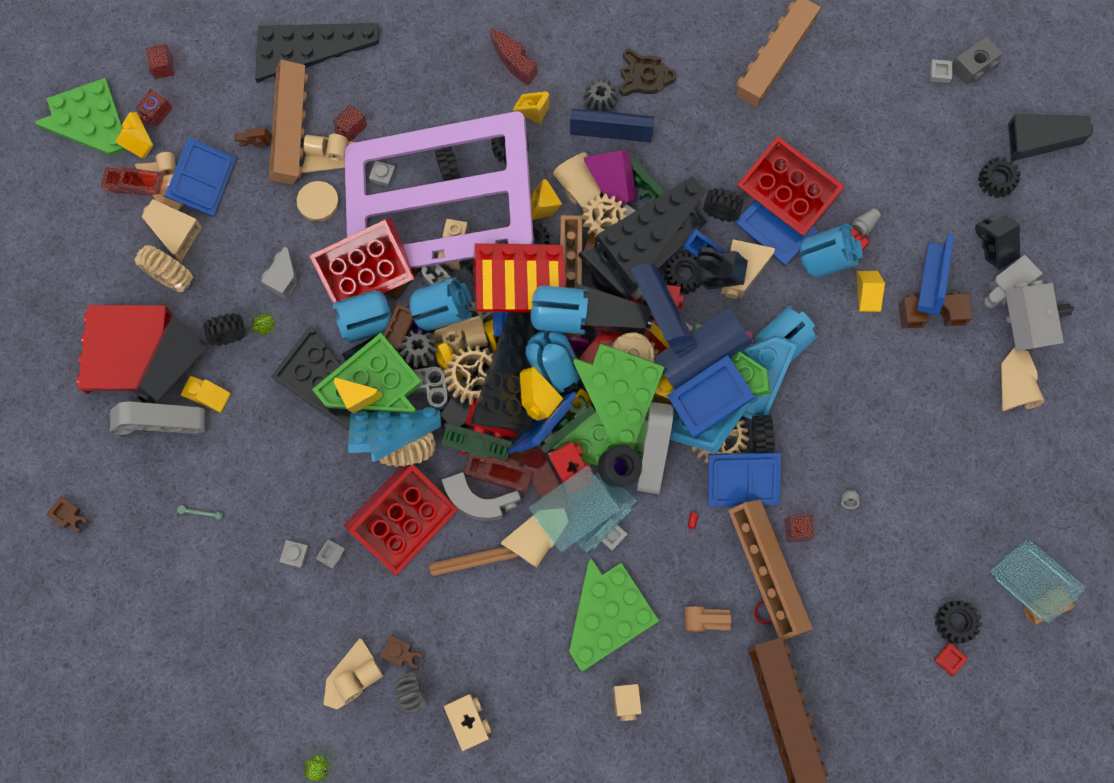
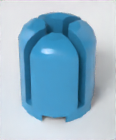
[800,223,863,278]
[410,277,473,331]
[531,285,588,334]
[332,290,392,344]
[755,305,819,362]
[525,330,580,393]

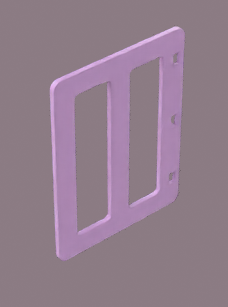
[345,111,534,269]

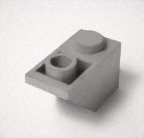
[261,247,298,300]

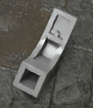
[442,472,521,521]

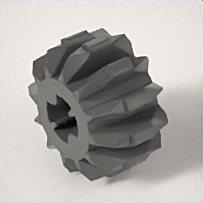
[583,78,618,112]
[399,329,437,368]
[394,672,427,714]

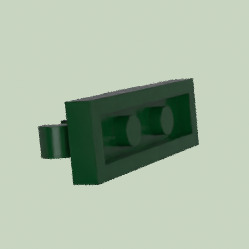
[624,149,666,204]
[540,395,596,454]
[441,423,512,463]

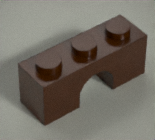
[899,292,973,329]

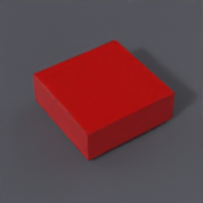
[934,643,968,676]

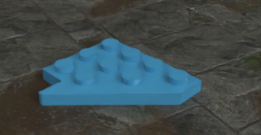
[740,335,797,420]
[669,400,753,454]
[348,407,441,462]

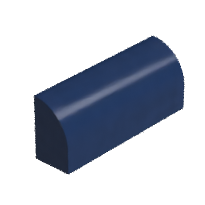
[570,108,654,143]
[631,264,696,354]
[654,308,753,390]

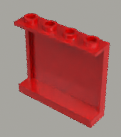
[76,305,172,395]

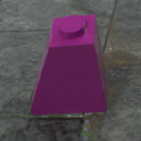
[584,150,636,208]

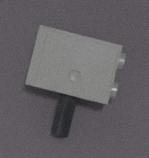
[1005,280,1074,351]

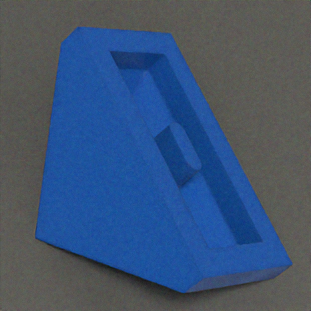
[682,229,727,257]

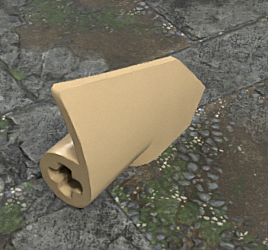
[302,134,356,173]
[135,152,183,211]
[553,152,601,209]
[430,316,488,356]
[1001,347,1045,411]
[501,508,568,568]
[323,639,384,710]

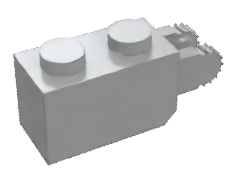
[983,255,1043,309]

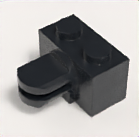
[975,215,1020,270]
[696,248,748,290]

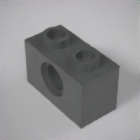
[952,36,1003,85]

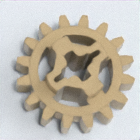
[581,194,627,237]

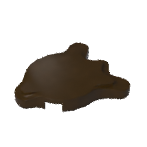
[619,49,676,96]

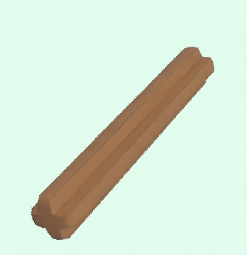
[429,547,519,576]

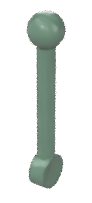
[177,505,223,520]

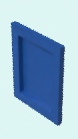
[164,137,237,217]
[734,201,819,266]
[667,355,756,438]
[507,392,576,454]
[707,452,781,507]

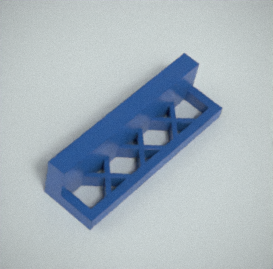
[917,234,954,315]

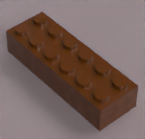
[747,638,828,783]

